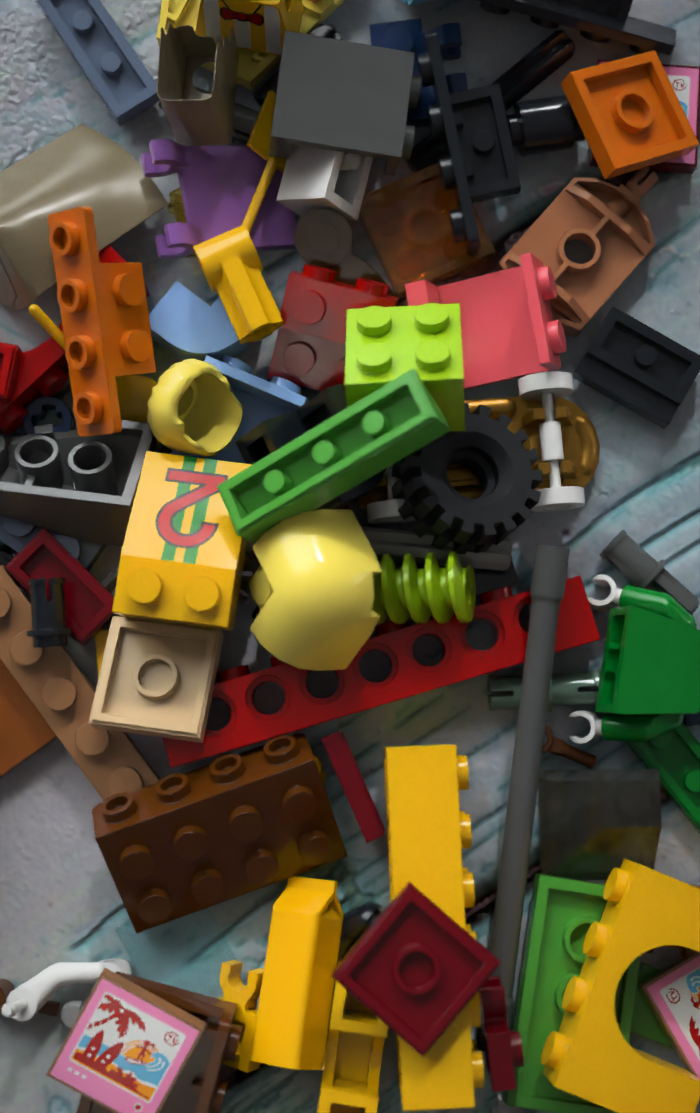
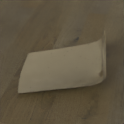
[0,124,169,311]

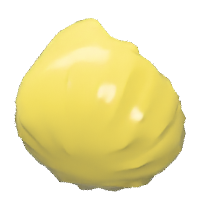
[147,358,243,457]

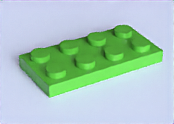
[503,873,641,1113]

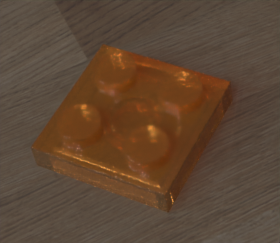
[359,163,495,299]

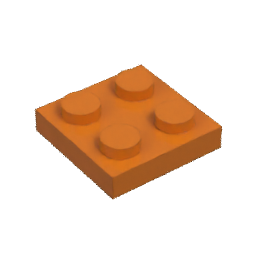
[560,50,699,179]

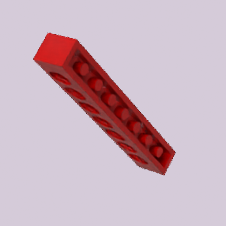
[162,576,600,768]

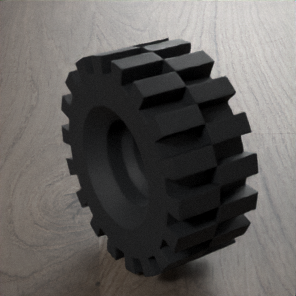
[391,403,543,555]

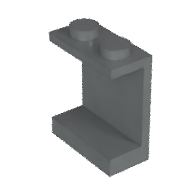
[268,31,421,176]

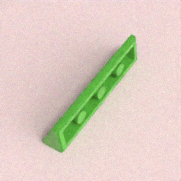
[217,369,450,543]

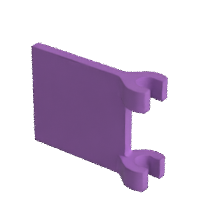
[140,139,297,259]

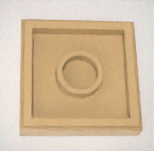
[89,616,224,743]

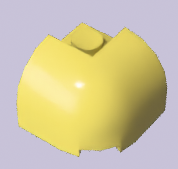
[248,509,382,671]

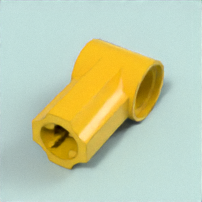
[193,224,284,344]

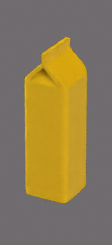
[250,876,344,1070]

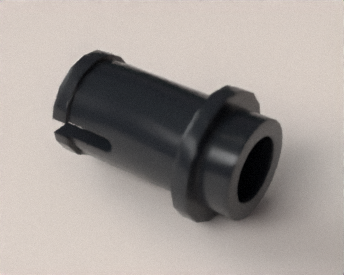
[27,578,73,648]

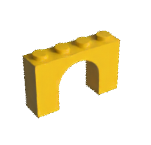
[541,858,700,1113]

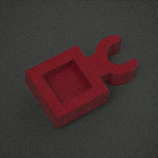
[479,976,524,1092]

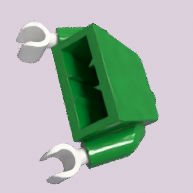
[569,574,700,744]

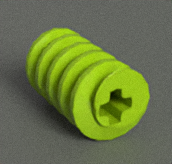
[372,552,476,624]

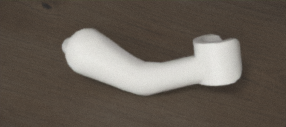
[1,958,131,1022]

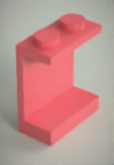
[404,253,567,390]

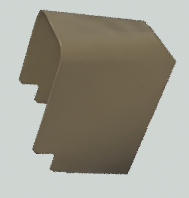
[157,23,239,146]

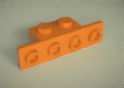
[48,207,156,437]

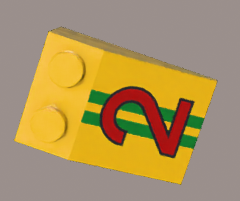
[112,451,251,631]

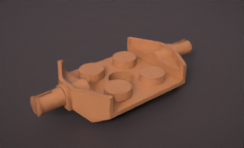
[496,167,658,337]

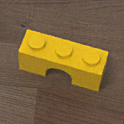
[316,960,389,1113]

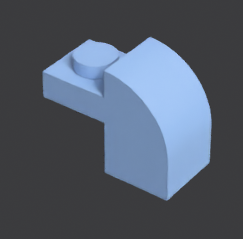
[149,281,248,361]

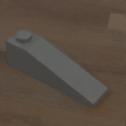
[0,420,157,546]

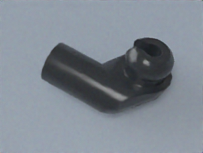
[337,902,382,964]

